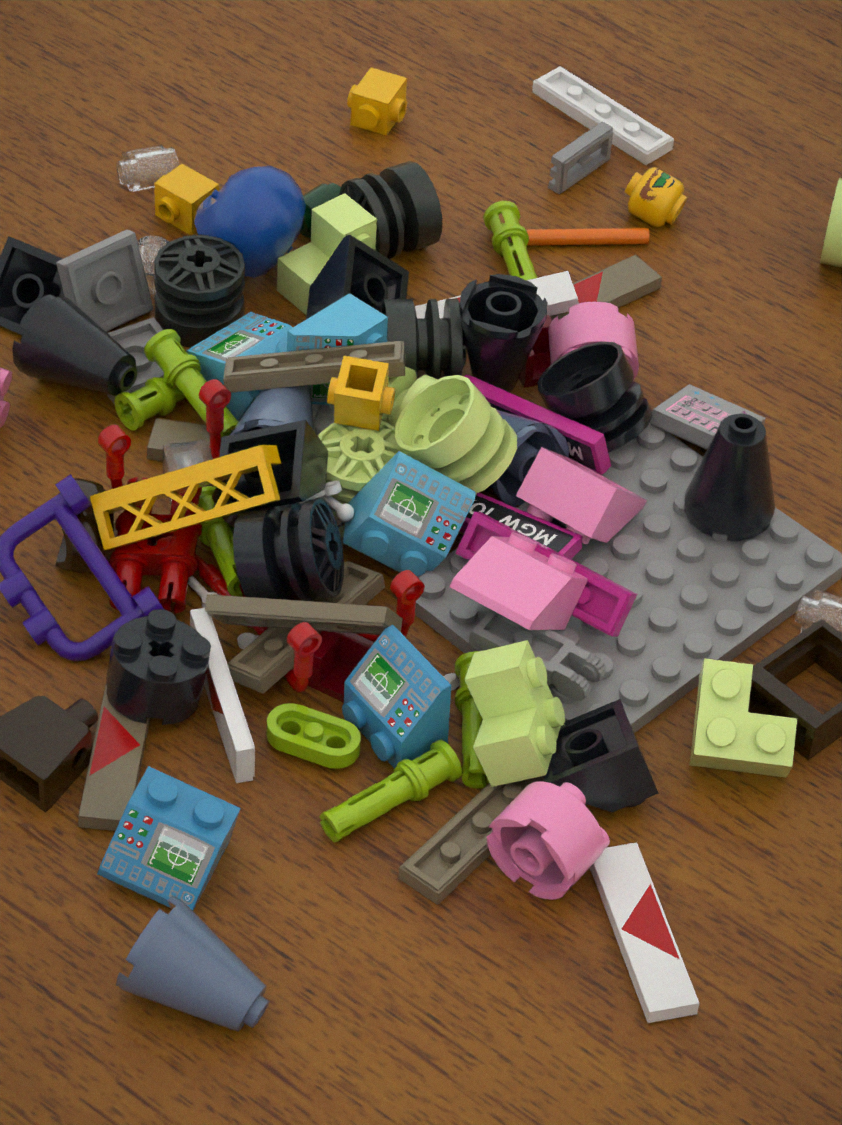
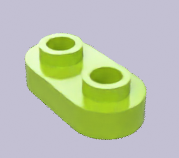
[266,703,361,769]

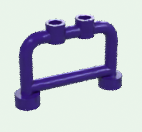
[0,474,164,661]

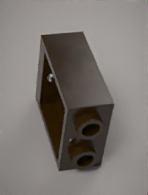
[748,619,842,760]

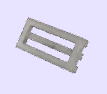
[548,121,613,194]

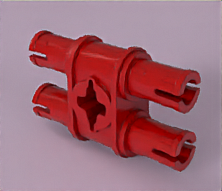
[109,477,203,613]

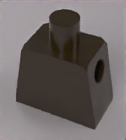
[0,696,98,812]

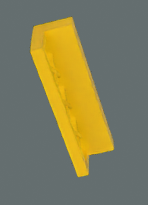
[90,445,281,550]

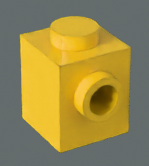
[347,67,407,136]
[154,164,219,236]
[327,356,395,431]

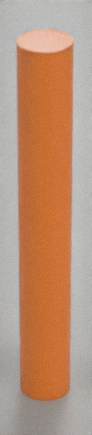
[526,228,649,246]

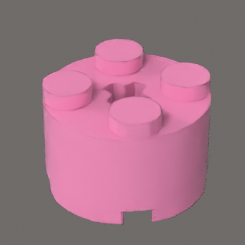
[548,302,639,380]
[487,781,610,900]

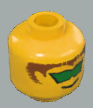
[624,167,688,228]

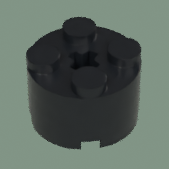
[106,609,211,725]

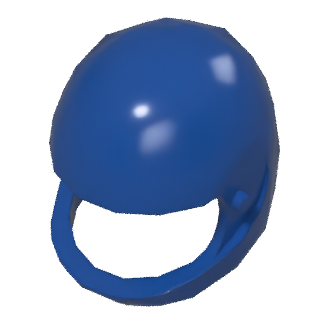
[194,166,306,278]

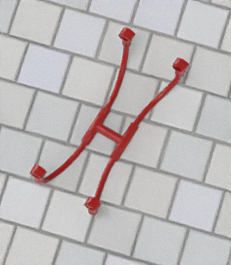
[98,379,425,693]

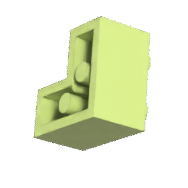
[277,193,377,316]
[464,640,565,787]
[690,658,797,777]

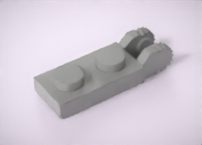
[469,609,607,701]

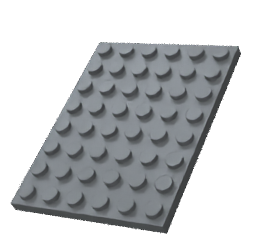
[415,423,842,733]

